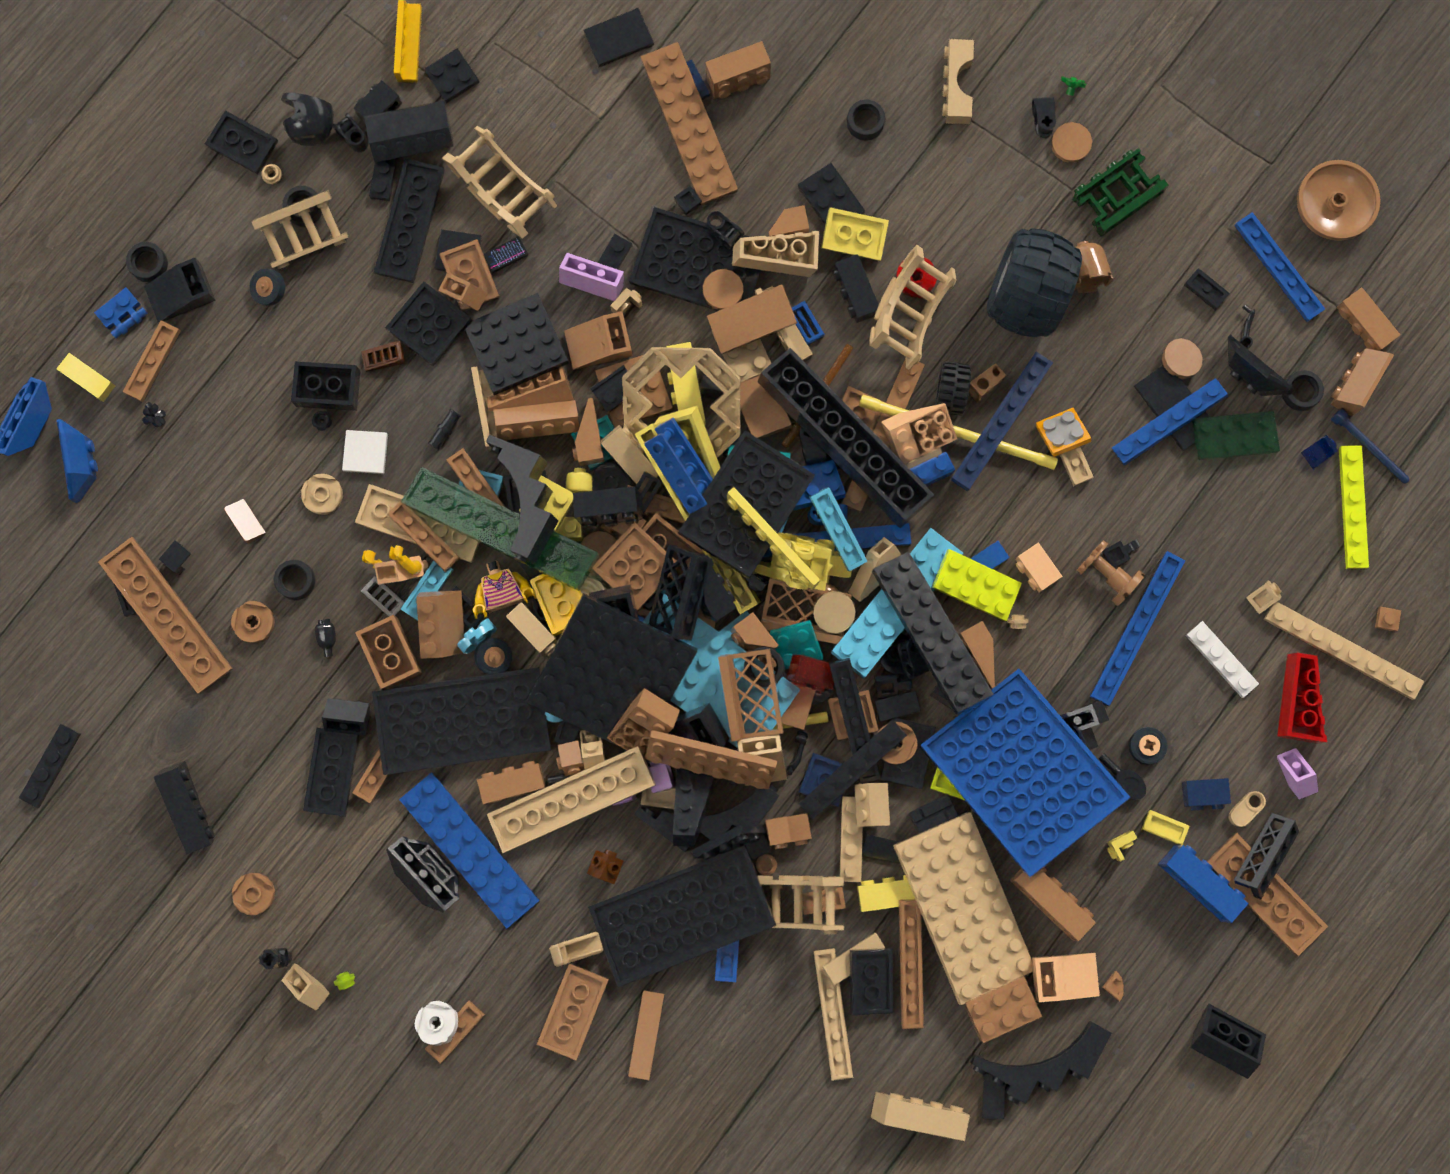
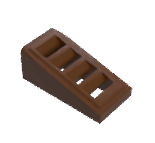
[361,341,405,372]

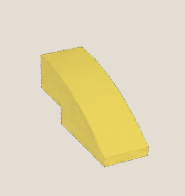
[57,353,115,402]

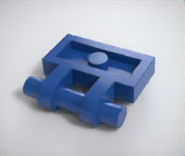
[94,288,148,338]

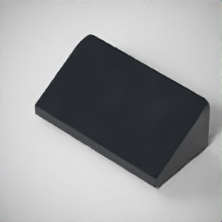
[862,834,901,864]

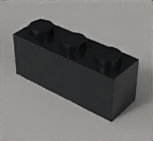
[832,254,879,323]

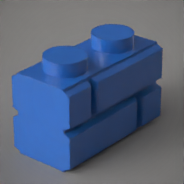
[910,452,955,486]

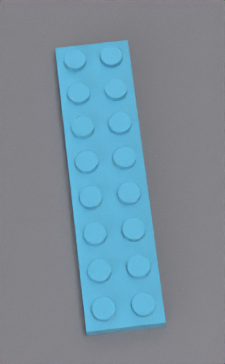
[831,528,963,679]

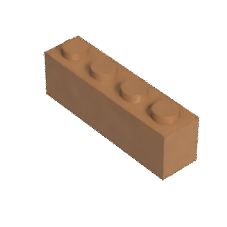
[493,400,579,440]

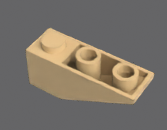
[848,537,901,602]

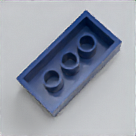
[1158,845,1249,923]

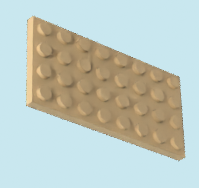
[893,812,1033,1005]

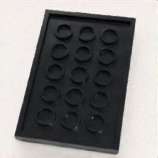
[629,207,761,311]
[678,430,815,579]

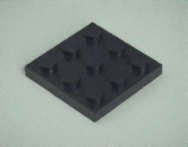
[385,281,472,366]

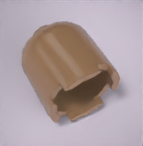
[1074,241,1113,293]

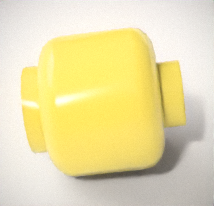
[566,468,593,493]

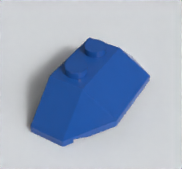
[0,377,52,456]
[56,419,98,503]

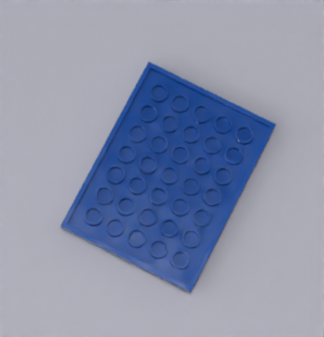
[921,669,1130,878]

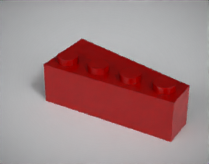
[1277,652,1327,743]

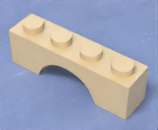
[942,39,974,124]

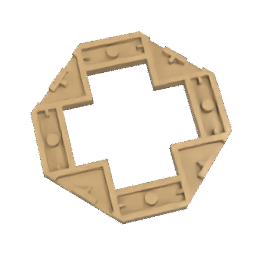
[622,347,740,457]

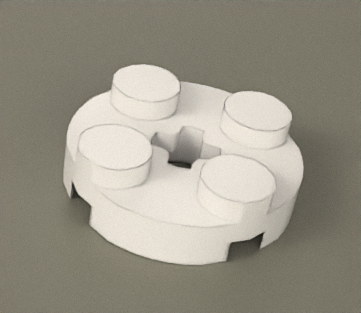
[415,1001,458,1045]

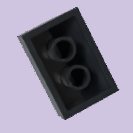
[1190,1004,1266,1079]

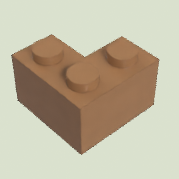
[765,813,812,849]

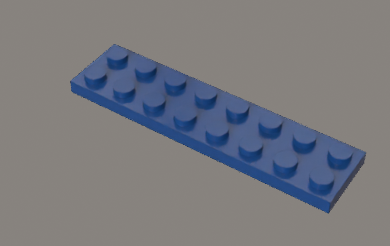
[399,772,540,929]

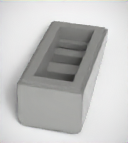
[361,576,405,616]

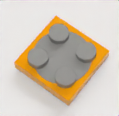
[1036,408,1091,457]

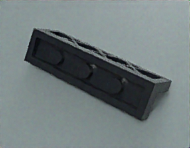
[1234,813,1299,899]

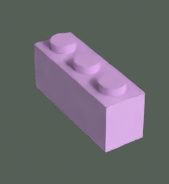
[559,253,624,301]

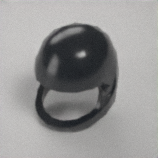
[281,93,334,146]

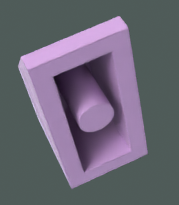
[1277,748,1318,799]

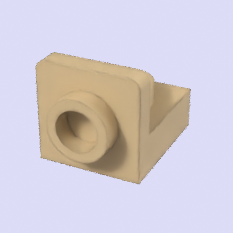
[611,288,642,313]
[1246,580,1281,614]

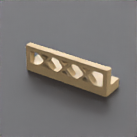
[755,286,813,361]
[471,366,507,452]

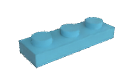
[401,561,453,621]

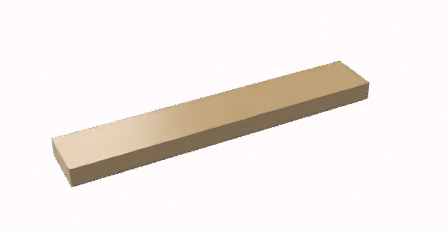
[813,948,853,1081]

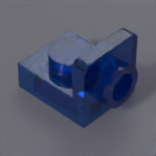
[1301,435,1338,469]

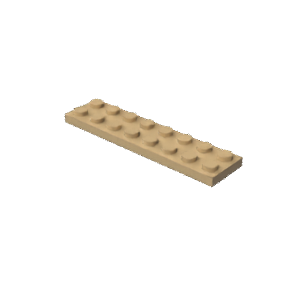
[487,746,656,853]

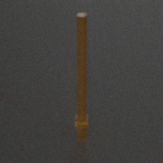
[781,344,853,449]

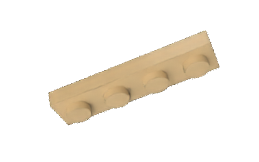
[840,796,863,882]

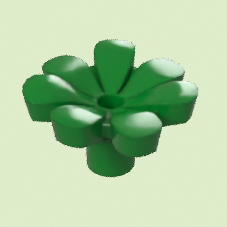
[1061,76,1087,96]

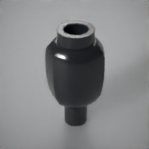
[315,619,336,657]

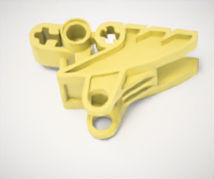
[754,532,852,591]

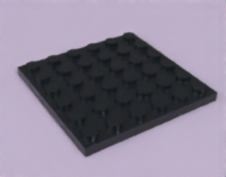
[526,593,698,748]

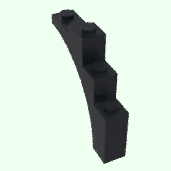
[970,1021,1112,1104]

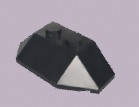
[1227,334,1294,396]
[386,836,459,913]

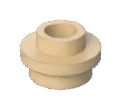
[261,164,282,184]
[1007,615,1028,629]

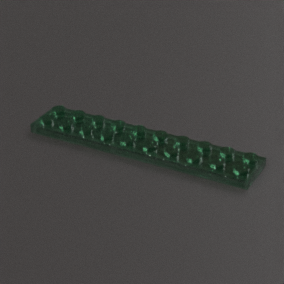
[401,467,600,591]

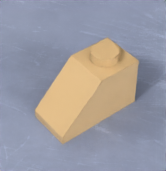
[282,963,329,1010]

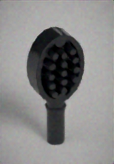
[1098,753,1146,800]

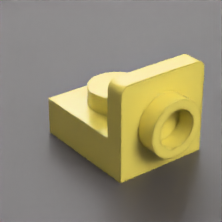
[1107,831,1137,861]

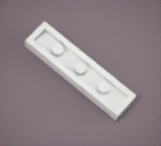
[1185,621,1259,698]

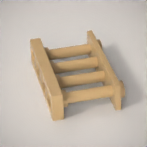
[252,190,348,269]

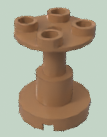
[1077,540,1145,606]

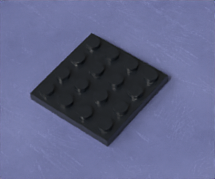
[464,293,569,395]

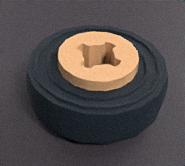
[1129,727,1168,765]

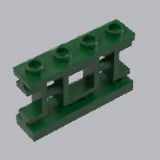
[1072,148,1169,237]

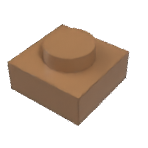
[1375,607,1401,632]

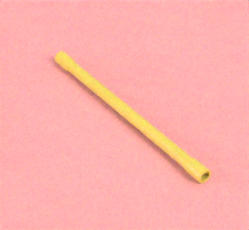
[859,395,1058,470]

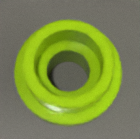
[334,972,355,990]

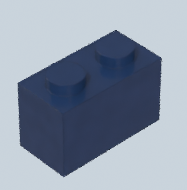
[1182,778,1231,811]

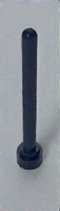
[1330,408,1410,484]

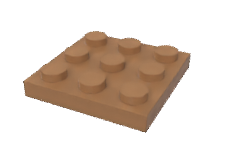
[595,355,673,428]
[592,522,680,611]

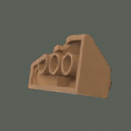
[487,366,574,412]

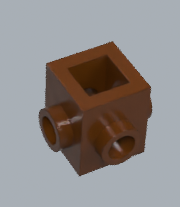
[587,849,624,885]

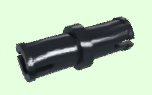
[428,409,461,450]

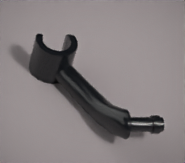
[1239,305,1255,349]
[787,731,808,775]

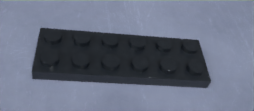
[374,158,445,283]

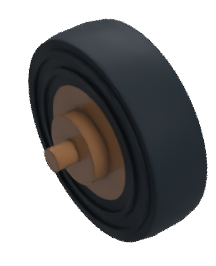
[250,269,285,306]
[474,638,512,675]

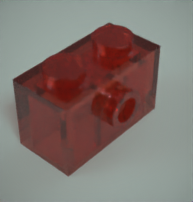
[787,655,834,693]

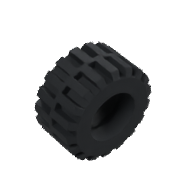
[935,361,971,416]

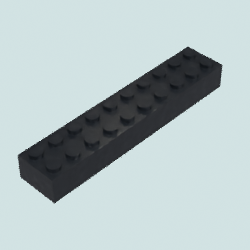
[758,348,934,528]

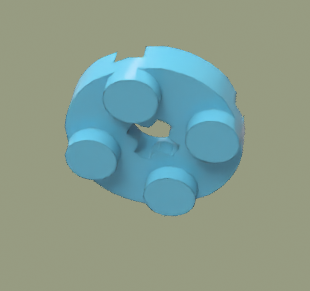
[457,618,497,654]

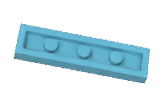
[810,487,868,571]

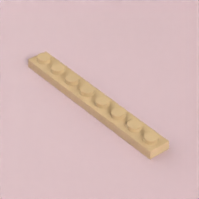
[1264,602,1424,700]

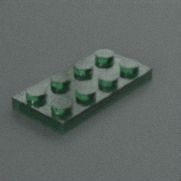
[1192,411,1280,460]

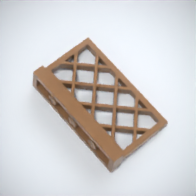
[761,578,852,644]
[718,649,783,741]

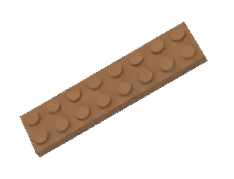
[641,42,738,205]
[98,537,233,694]

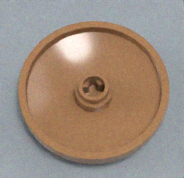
[1297,160,1380,241]

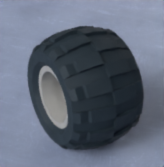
[987,228,1082,337]

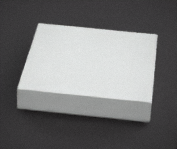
[342,430,388,474]

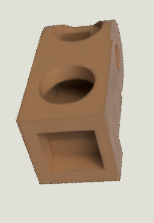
[969,364,1007,403]

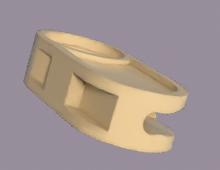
[1229,791,1266,827]

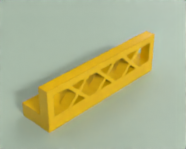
[394,0,422,83]

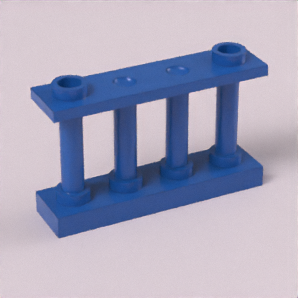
[644,417,713,514]

